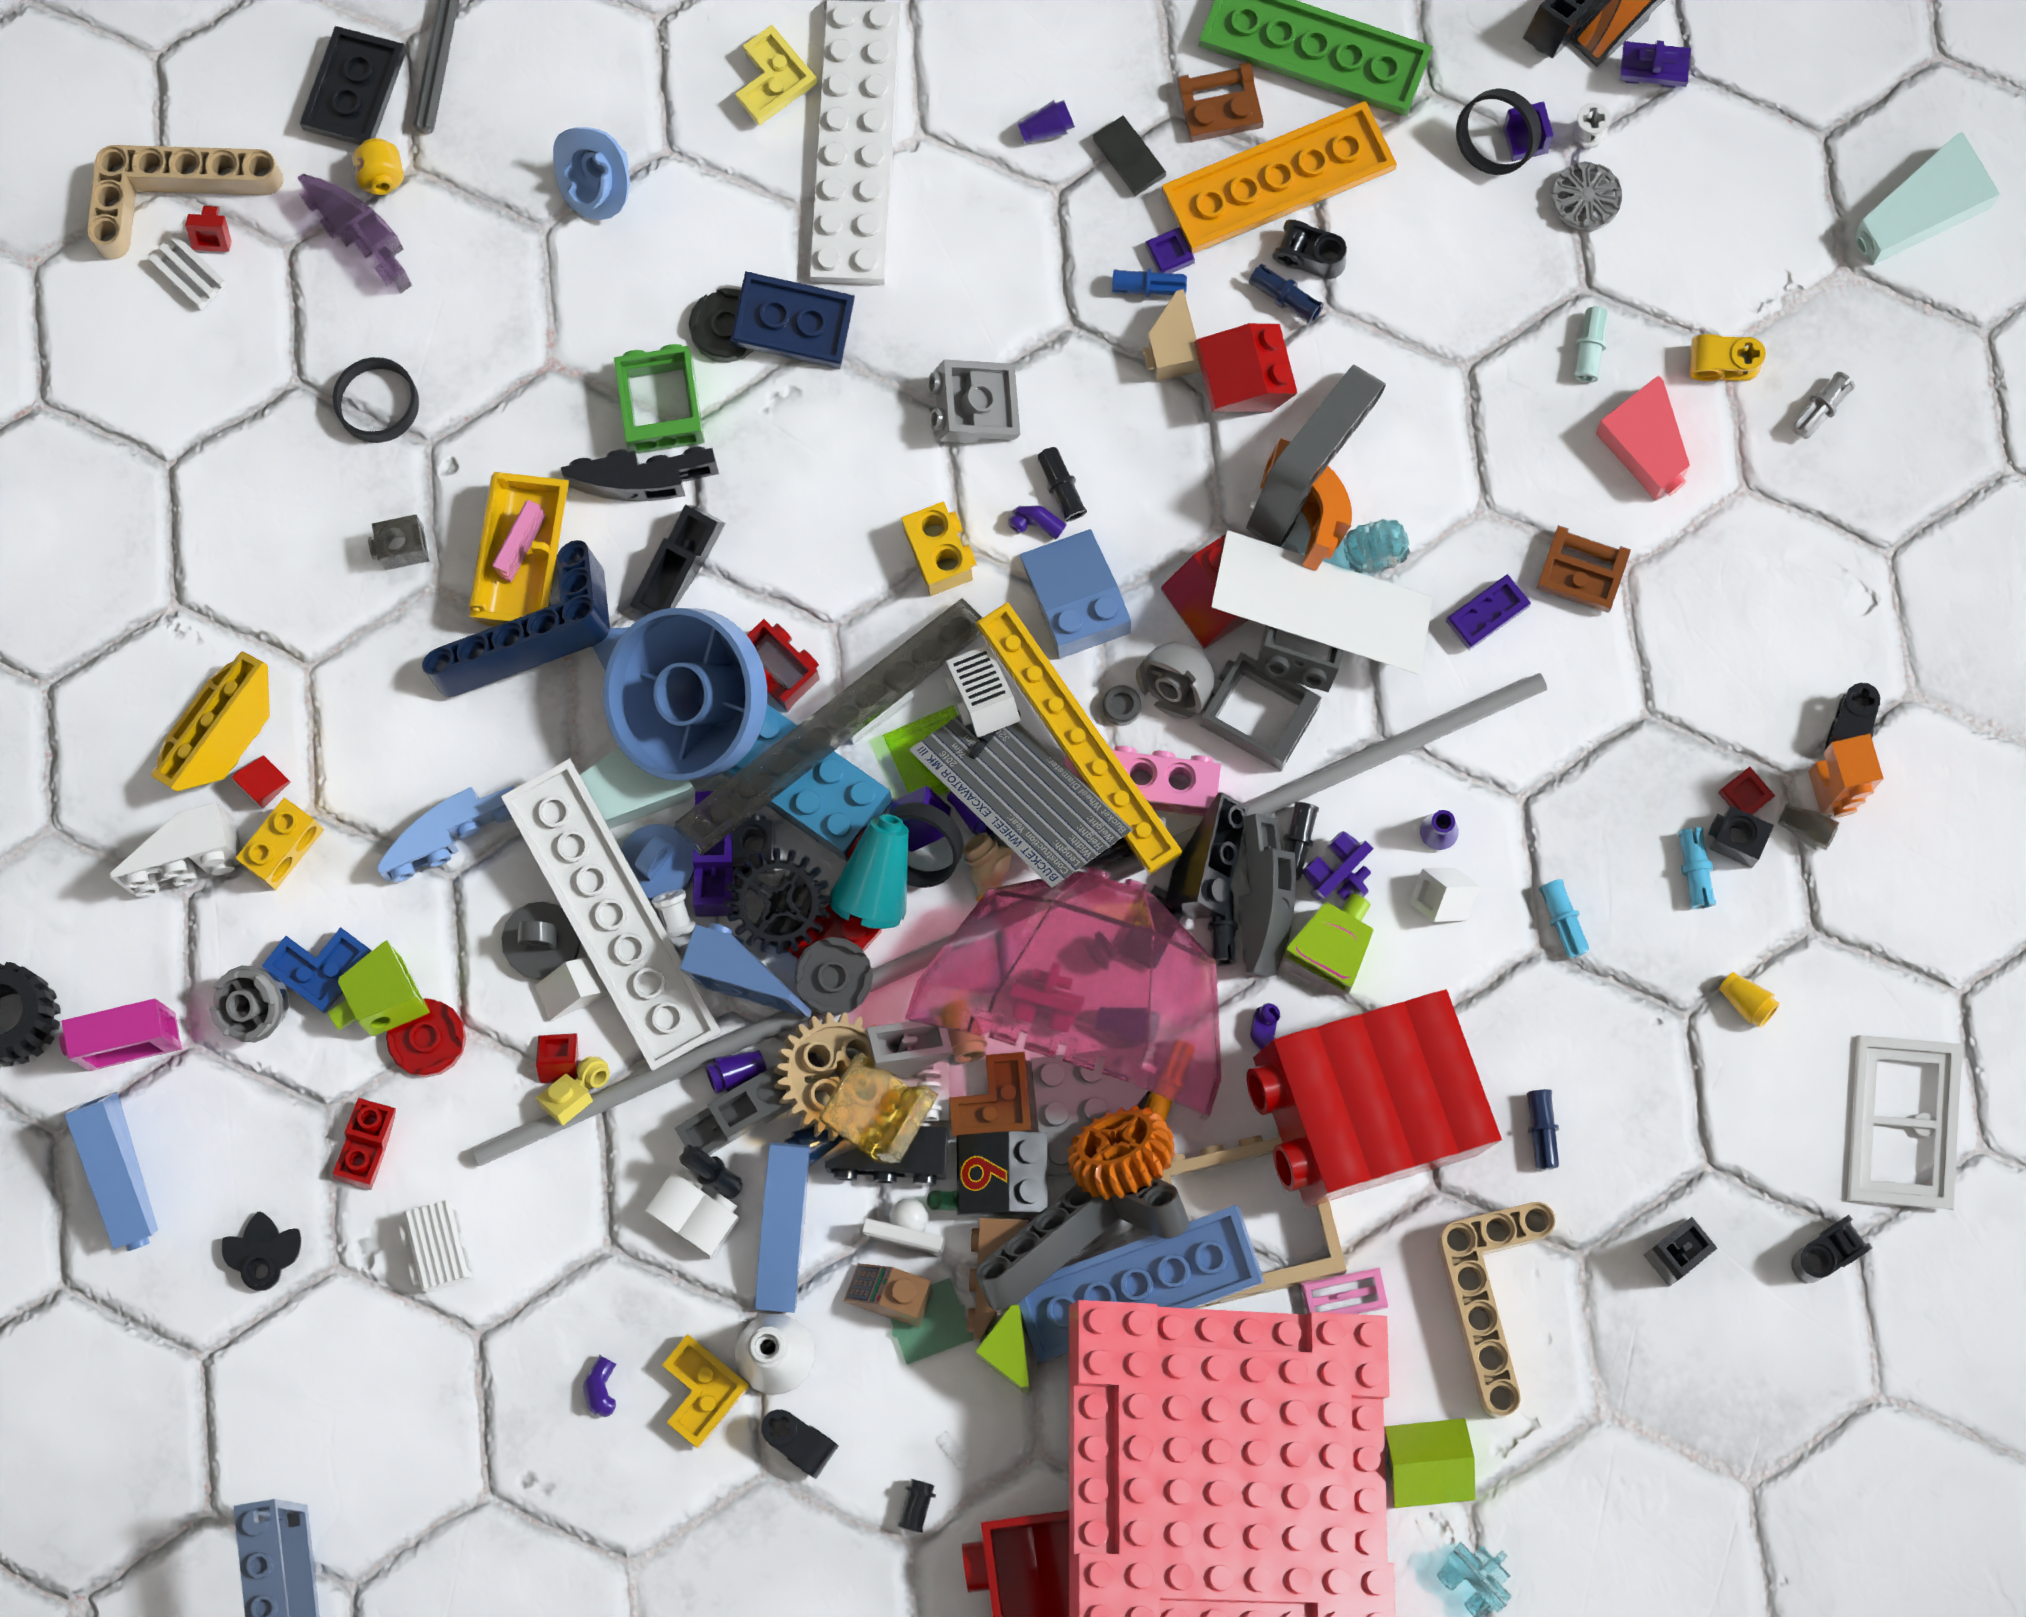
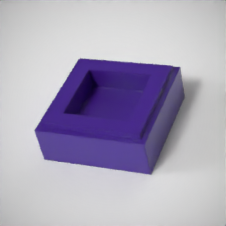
[1145,227,1195,273]

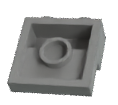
[928,359,1020,443]

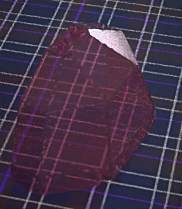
[905,867,1222,1121]

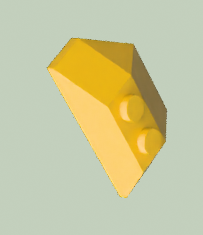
[151,651,270,792]

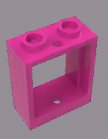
[59,998,182,1071]

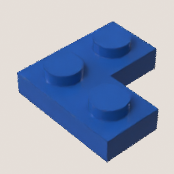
[262,927,372,1014]

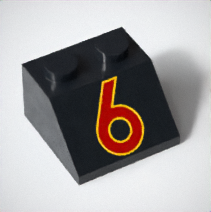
[957,1131,1048,1218]

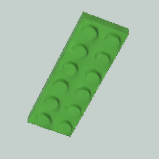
[1199,0,1433,117]

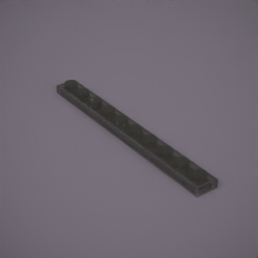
[674,598,983,856]

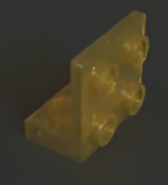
[819,1053,939,1163]

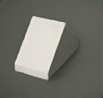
[535,957,610,1021]

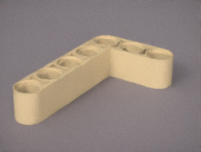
[87,145,284,260]
[1438,1202,1556,1418]

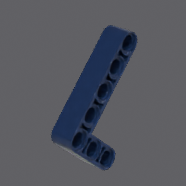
[422,540,610,697]

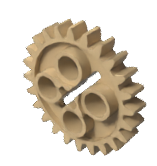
[773,1012,903,1141]

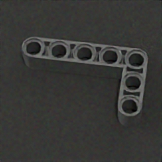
[1246,364,1386,547]
[975,1179,1190,1311]

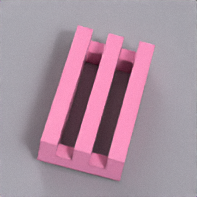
[492,500,546,583]
[1301,1267,1388,1314]

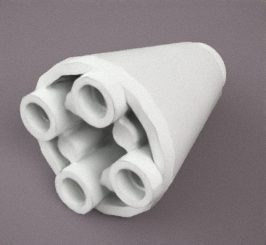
[736,1314,816,1395]

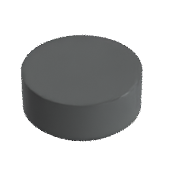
[1103,685,1141,726]

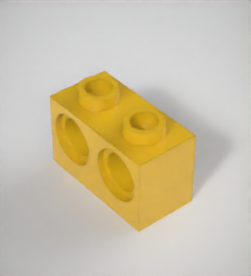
[901,501,977,597]
[235,797,324,890]

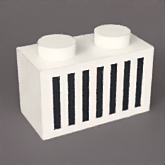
[944,644,1021,738]

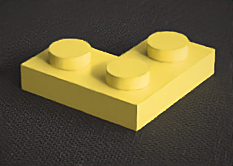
[736,25,818,126]

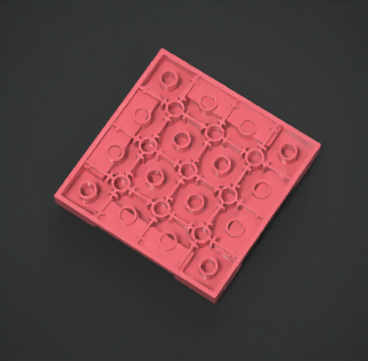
[1069,1300,1396,1617]

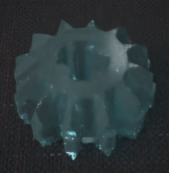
[1343,519,1410,574]

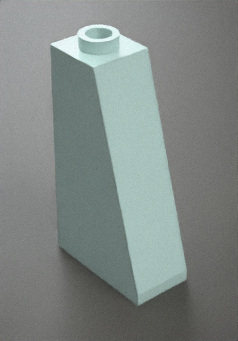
[1855,131,2000,265]
[580,747,695,829]

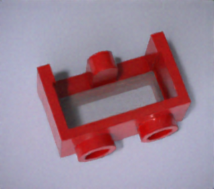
[747,619,820,712]

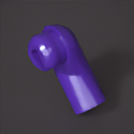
[1250,1003,1280,1051]
[582,1355,617,1417]

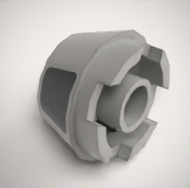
[209,965,289,1043]

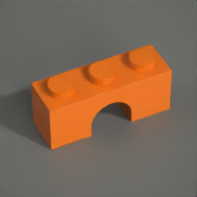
[1808,733,1884,818]

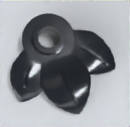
[222,1211,302,1291]

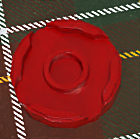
[386,998,466,1078]

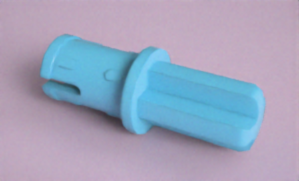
[1539,879,1589,958]

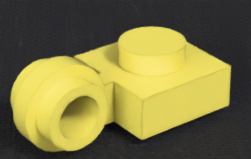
[536,1056,610,1126]

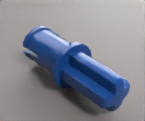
[1112,268,1187,298]

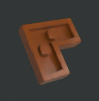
[949,1052,1032,1139]

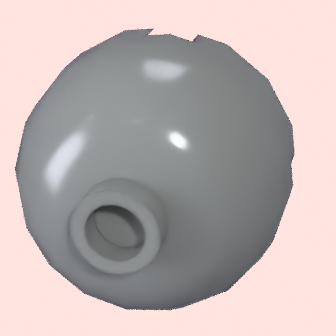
[1136,642,1215,719]

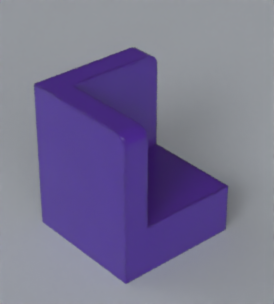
[1503,101,1553,162]
[889,785,951,852]

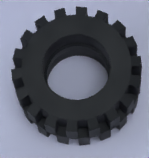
[0,961,61,1066]

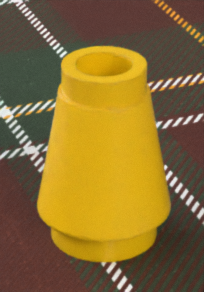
[1719,972,1780,1028]

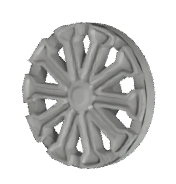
[1551,161,1622,231]

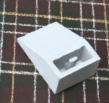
[110,802,242,897]

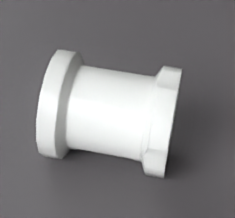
[1572,102,1611,149]
[651,889,695,938]

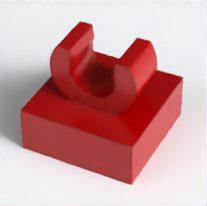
[185,205,232,252]

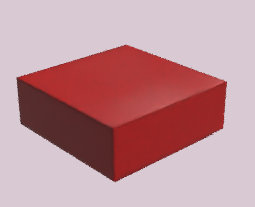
[1718,766,1775,815]

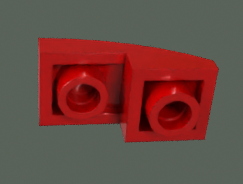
[332,1097,396,1190]

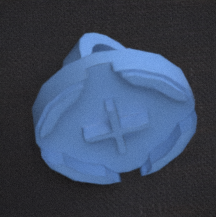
[621,824,694,901]

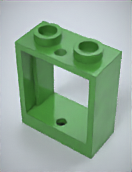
[614,344,705,454]

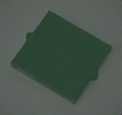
[890,1278,973,1365]

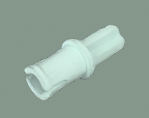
[1574,306,1608,383]

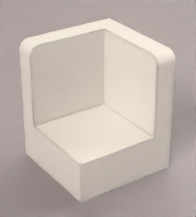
[1410,868,1481,922]

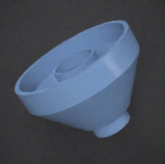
[603,608,767,781]

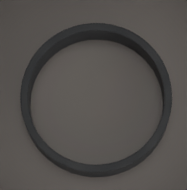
[1456,88,1541,175]
[333,357,419,443]
[888,802,964,888]

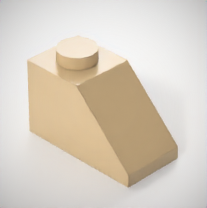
[1142,289,1201,381]

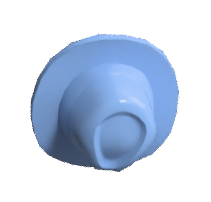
[553,127,630,220]

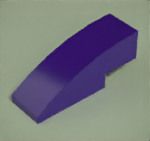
[693,791,736,917]

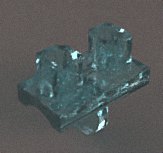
[1437,1541,1512,1617]

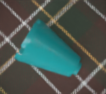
[829,814,909,929]

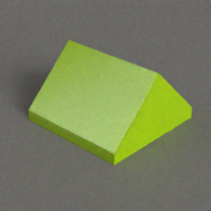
[976,1304,1031,1393]
[1384,1418,1476,1509]

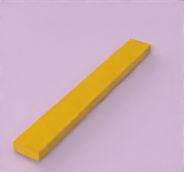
[976,602,1182,876]

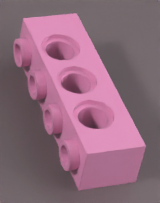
[1064,746,1221,816]

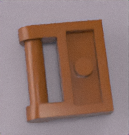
[1177,62,1264,142]
[1536,525,1631,613]

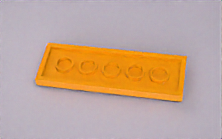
[1162,101,1397,254]

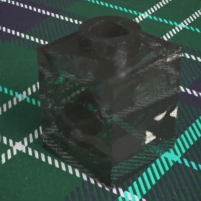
[368,514,430,570]

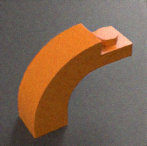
[1260,438,1352,571]

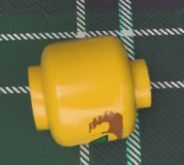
[352,138,404,195]

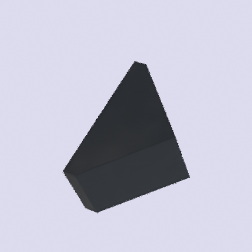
[1644,1217,1717,1286]

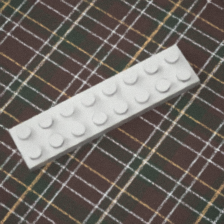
[810,0,901,285]
[501,758,722,1071]

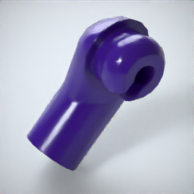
[1008,506,1067,539]

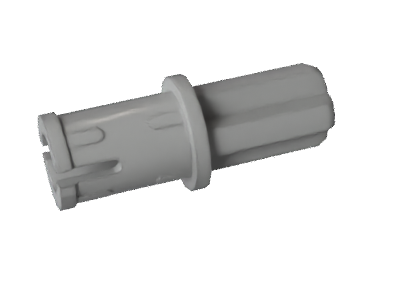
[1792,371,1855,439]

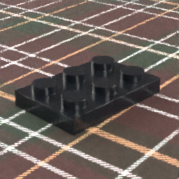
[299,26,407,145]

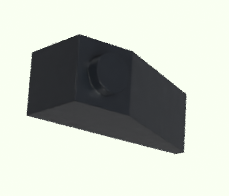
[1522,0,1603,59]

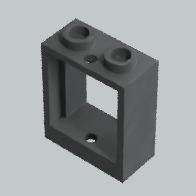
[1255,625,1343,693]
[1201,652,1322,771]

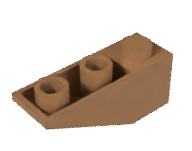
[967,1218,1028,1343]

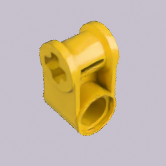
[1690,334,1766,382]

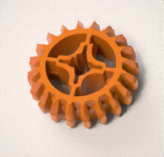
[1067,1105,1176,1200]

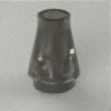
[1777,803,1840,851]

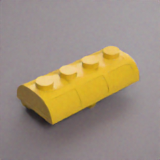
[469,472,569,627]

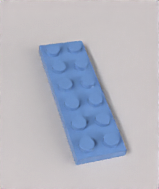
[1019,1205,1265,1363]

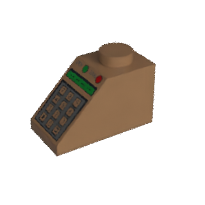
[844,1263,933,1328]

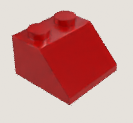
[1194,323,1298,412]
[1161,534,1249,649]

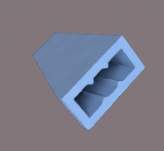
[64,1092,158,1251]

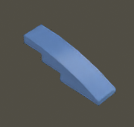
[755,1142,810,1313]

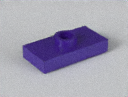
[1446,574,1531,651]

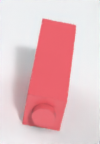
[1596,375,1690,500]

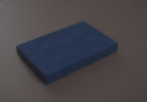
[730,271,855,369]

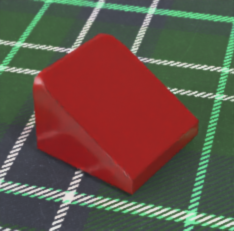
[231,755,291,809]
[536,1033,579,1083]

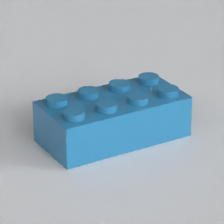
[723,704,893,862]

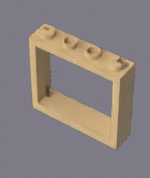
[1161,1132,1347,1309]

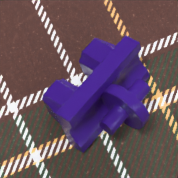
[1619,40,1691,88]
[1301,831,1374,901]

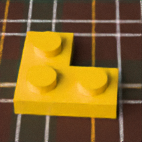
[662,1334,750,1449]

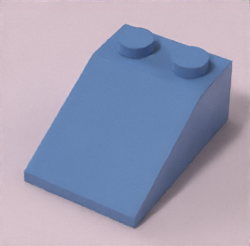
[1020,529,1131,659]
[680,923,812,1018]

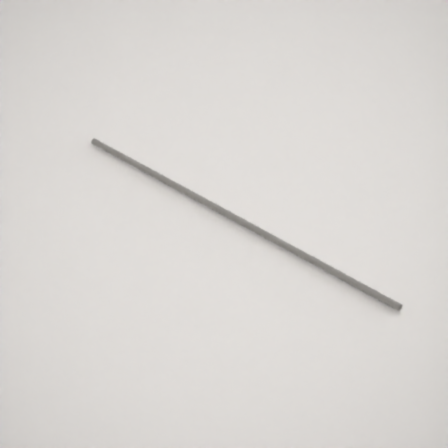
[472,673,1548,1167]

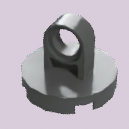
[501,901,581,981]

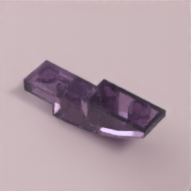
[297,174,413,294]

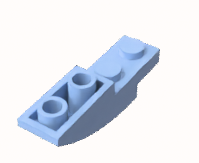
[377,785,515,882]

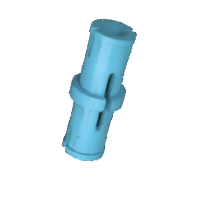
[1678,827,1716,909]

